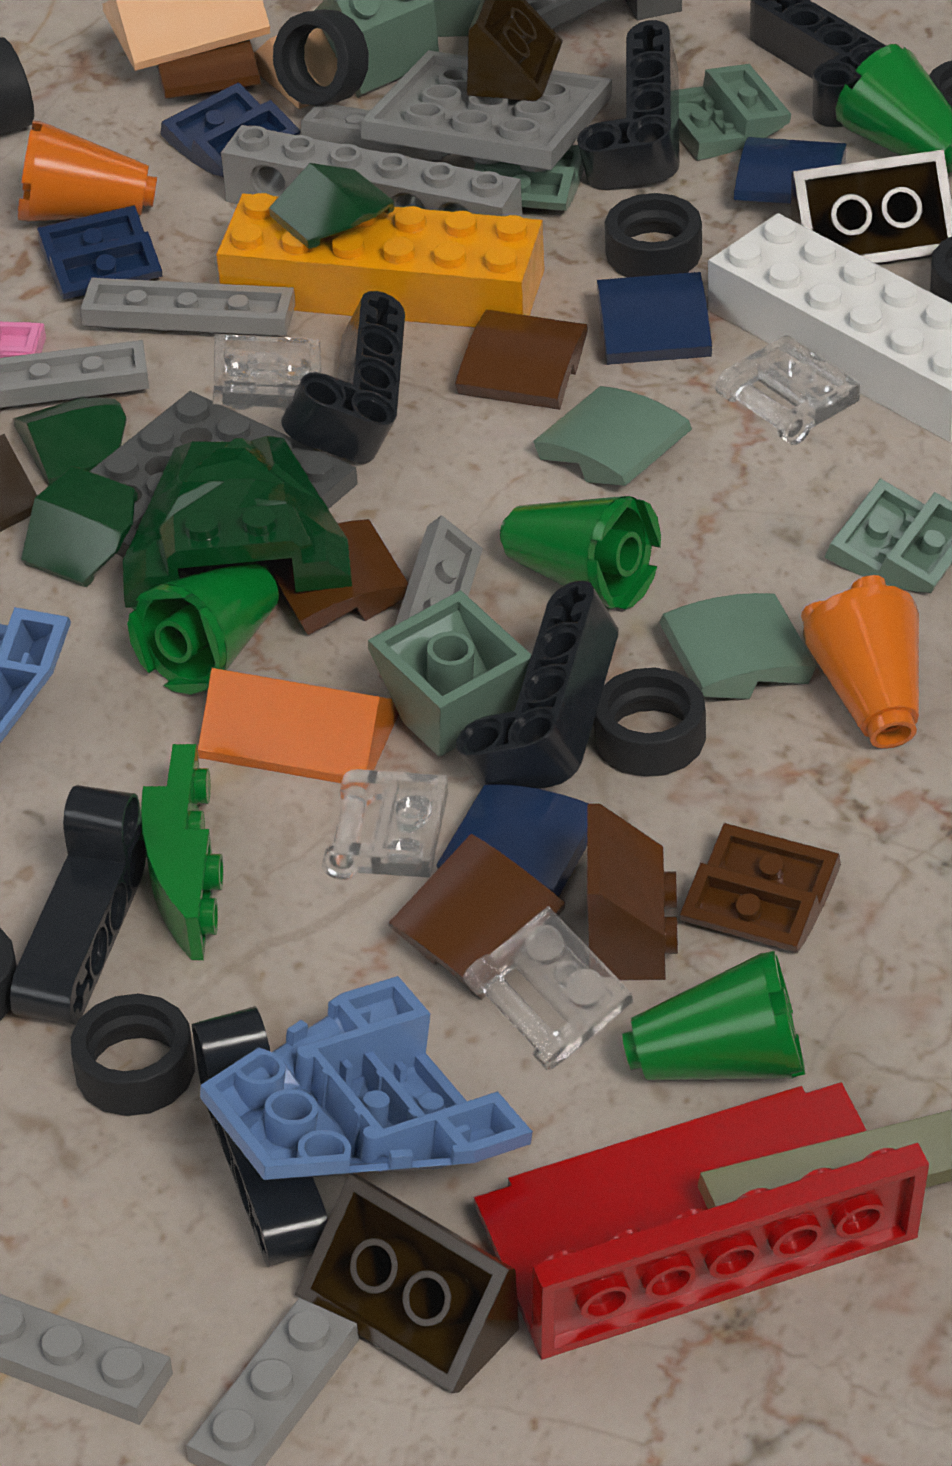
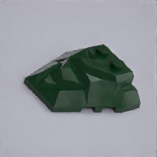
[123,436,352,608]

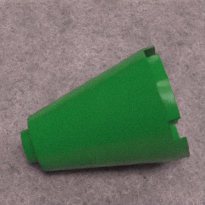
[836,44,952,173]
[500,496,661,609]
[127,562,279,695]
[622,951,806,1080]

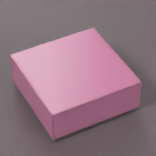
[0,321,46,358]

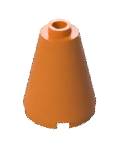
[18,120,157,222]

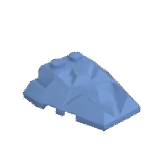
[200,976,533,1180]

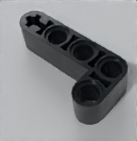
[750,0,887,128]
[577,20,680,190]
[281,291,405,463]
[456,581,619,789]
[10,785,146,1025]
[192,1006,328,1267]

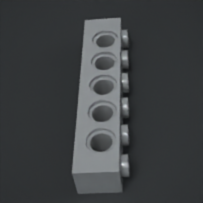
[221,125,522,217]

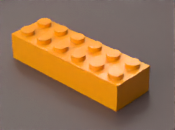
[216,193,545,328]

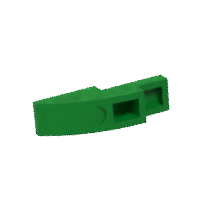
[141,744,224,960]

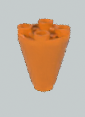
[801,575,919,748]

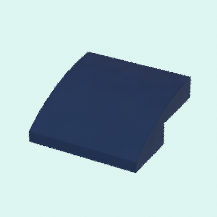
[160,82,301,177]
[734,137,847,204]
[37,205,163,300]
[597,272,712,365]
[436,785,589,897]

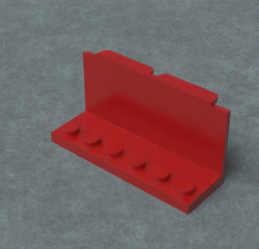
[474,1082,929,1360]

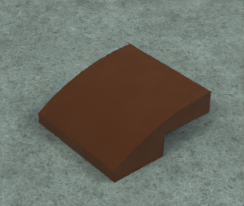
[156,39,261,99]
[455,309,588,410]
[265,519,408,635]
[680,823,841,953]
[389,834,565,1000]

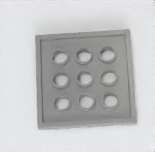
[361,50,612,172]

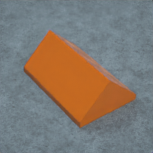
[198,668,399,788]

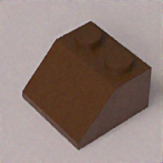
[587,803,678,981]

